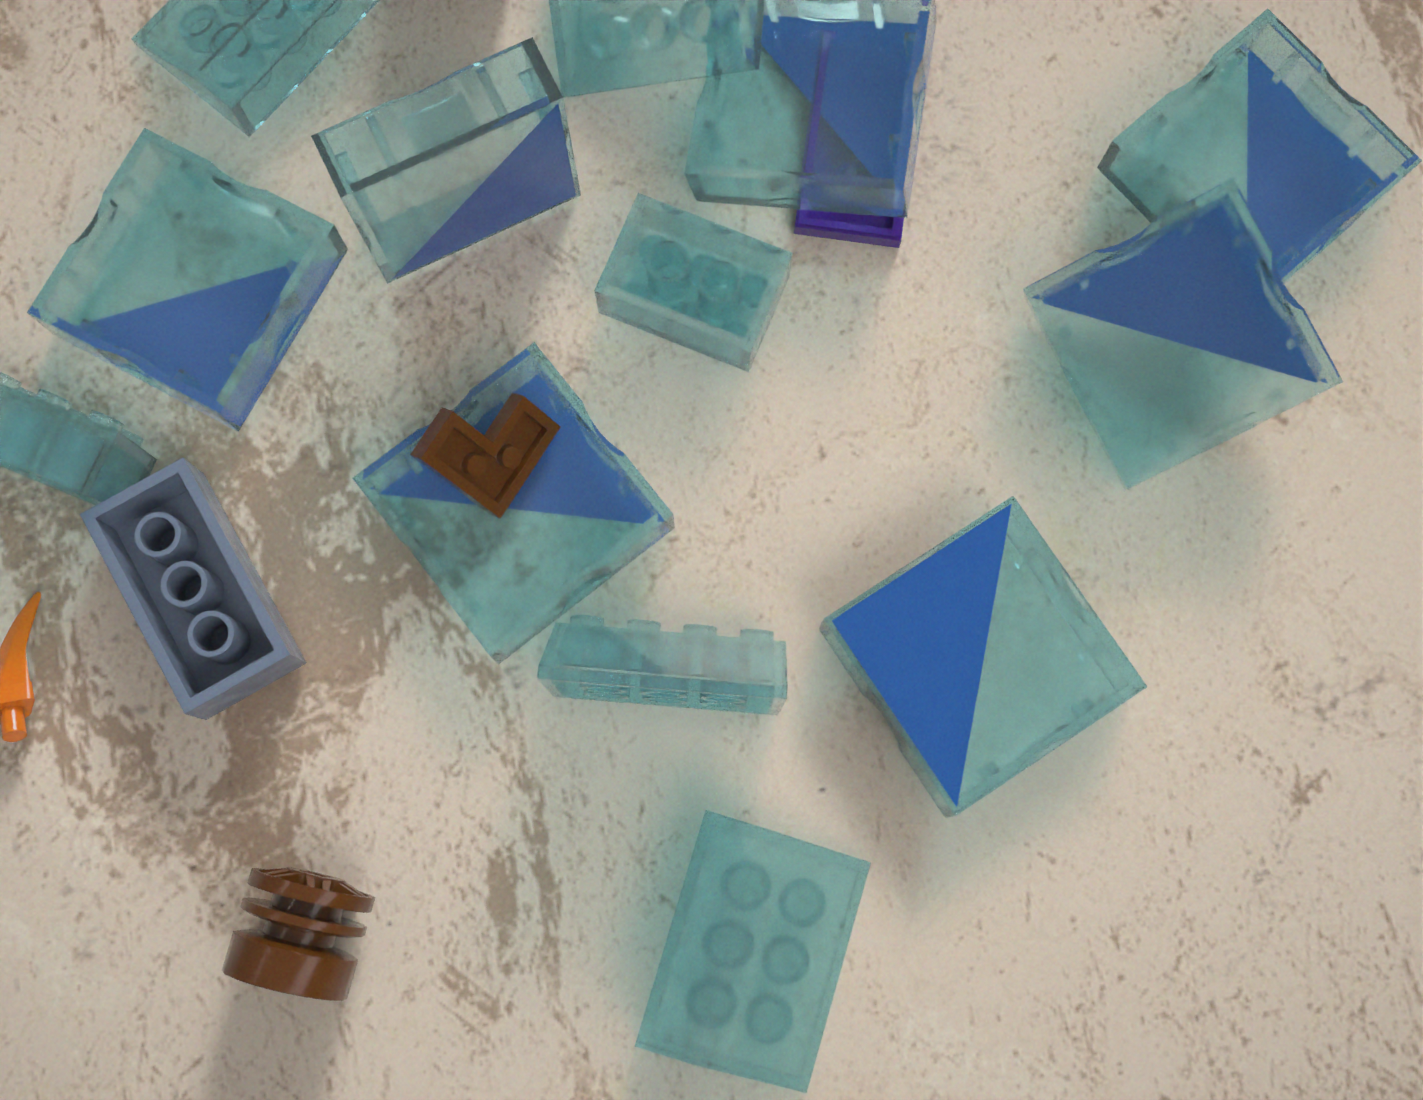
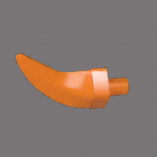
[0,592,41,742]

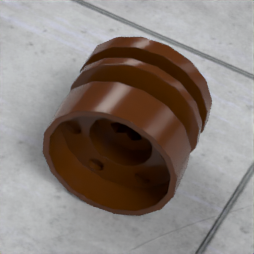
[222,867,375,1001]

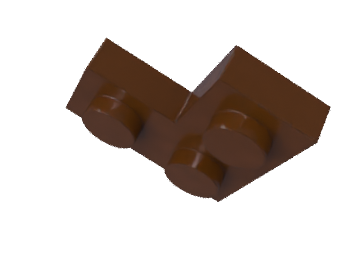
[410,392,561,519]

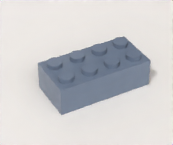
[80,458,307,720]

